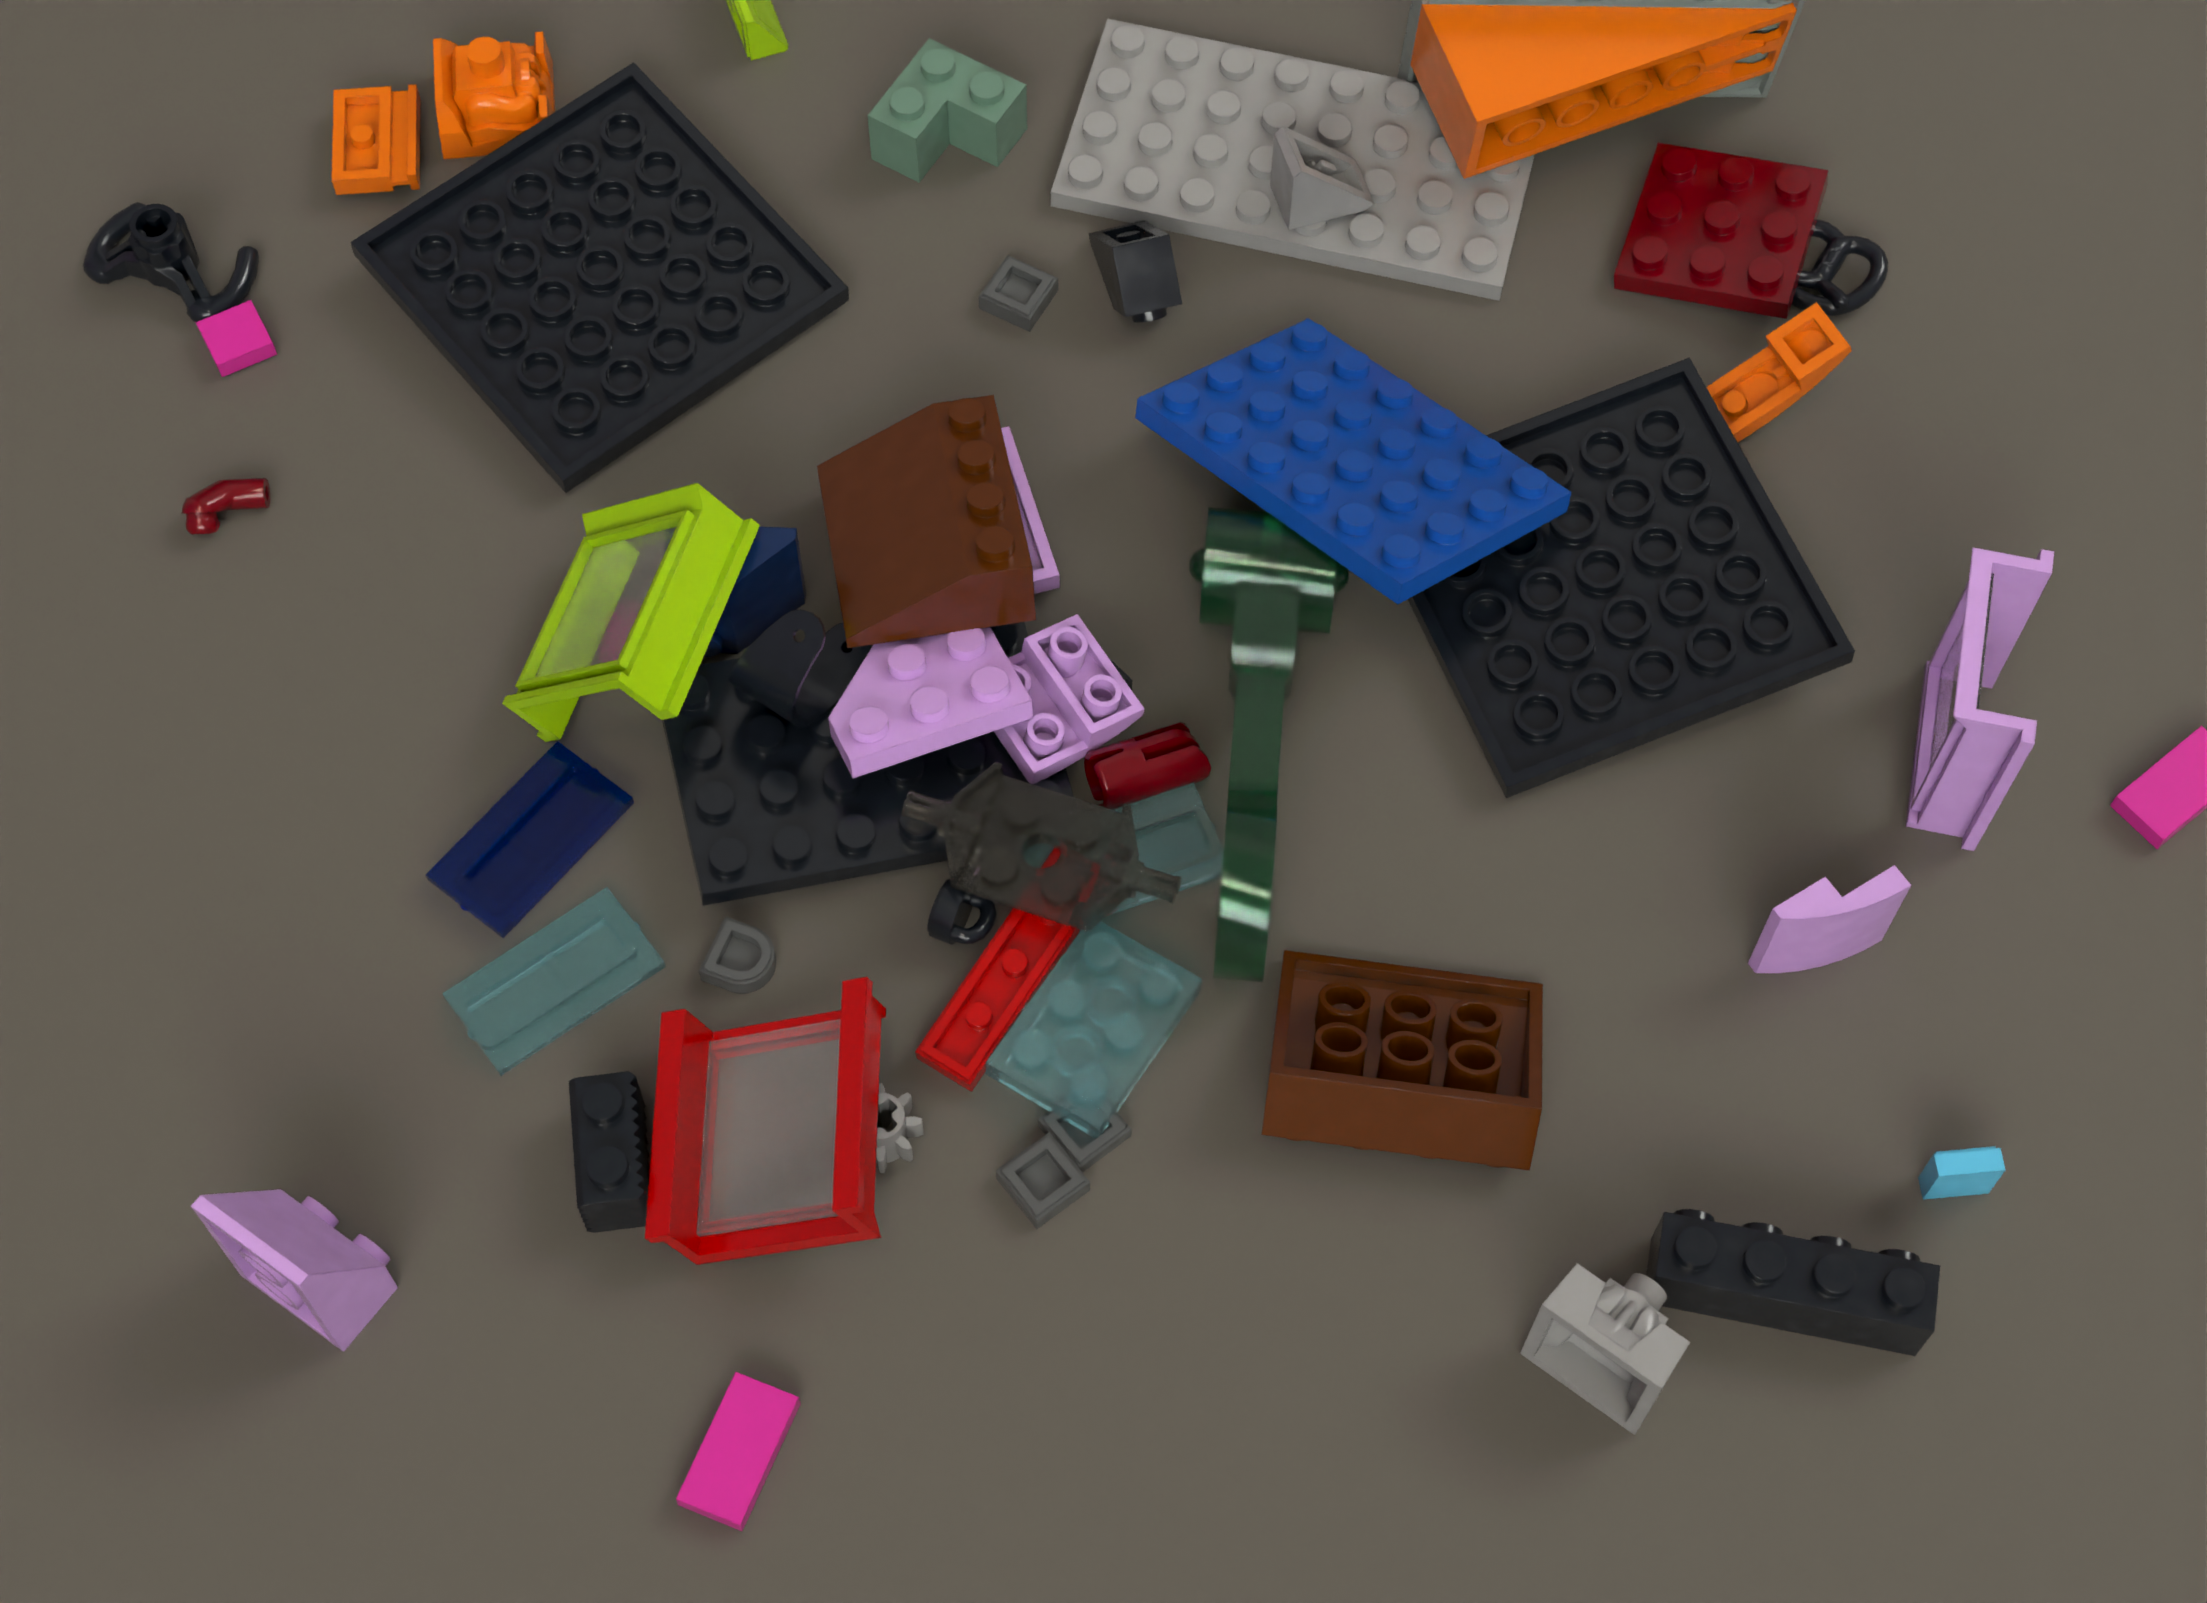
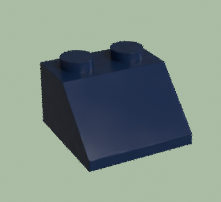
[668,527,806,657]

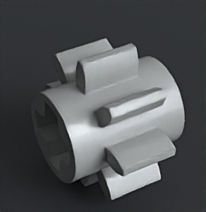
[876,1083,924,1173]

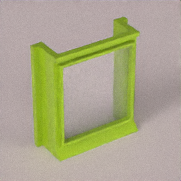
[502,483,760,742]

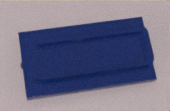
[426,741,634,938]

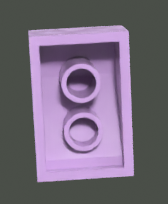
[191,1189,398,1352]

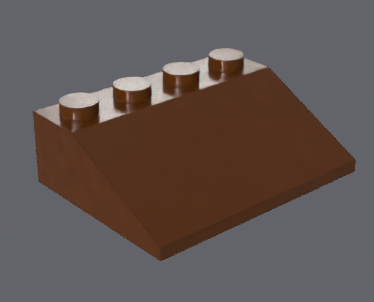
[817,395,1036,648]
[1261,950,1543,1171]

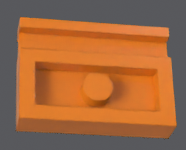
[331,84,421,195]

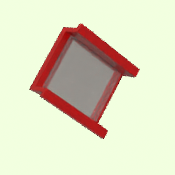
[645,977,886,1265]

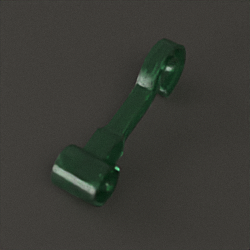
[1189,507,1349,982]

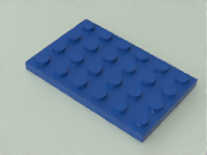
[1135,318,1572,605]

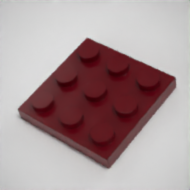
[1614,142,1829,319]

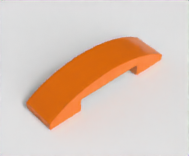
[1707,302,1852,442]

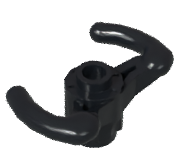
[83,202,259,323]

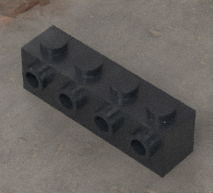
[1646,1209,1941,1356]

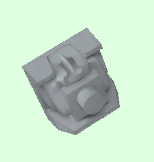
[1520,1263,1690,1435]

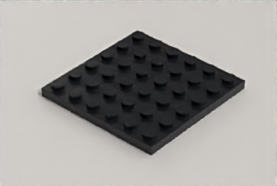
[350,62,849,493]
[1408,357,1855,798]

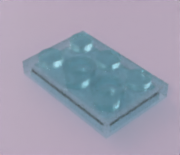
[985,916,1202,1139]

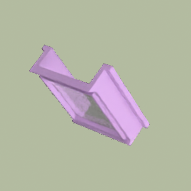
[1906,547,2054,851]

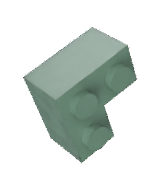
[867,38,1027,183]

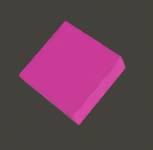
[196,300,277,377]

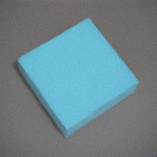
[1918,1146,2006,1200]

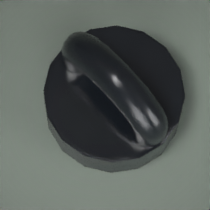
[927,877,997,945]

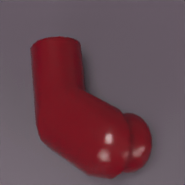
[181,478,270,534]

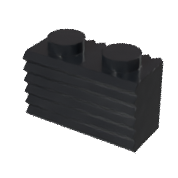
[569,1071,650,1233]

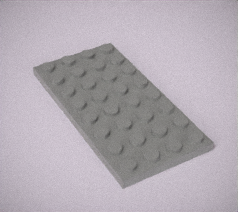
[1050,18,1535,301]

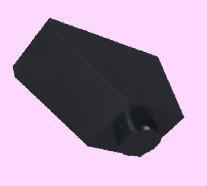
[1088,221,1182,323]

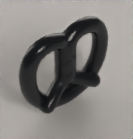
[1792,219,1888,316]

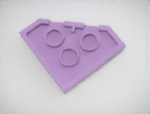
[828,627,1034,778]

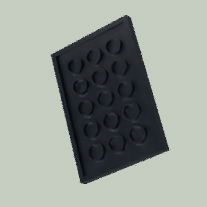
[662,622,1082,906]

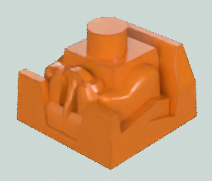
[433,31,555,160]

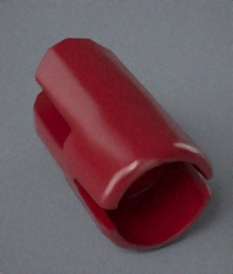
[1084,722,1211,812]

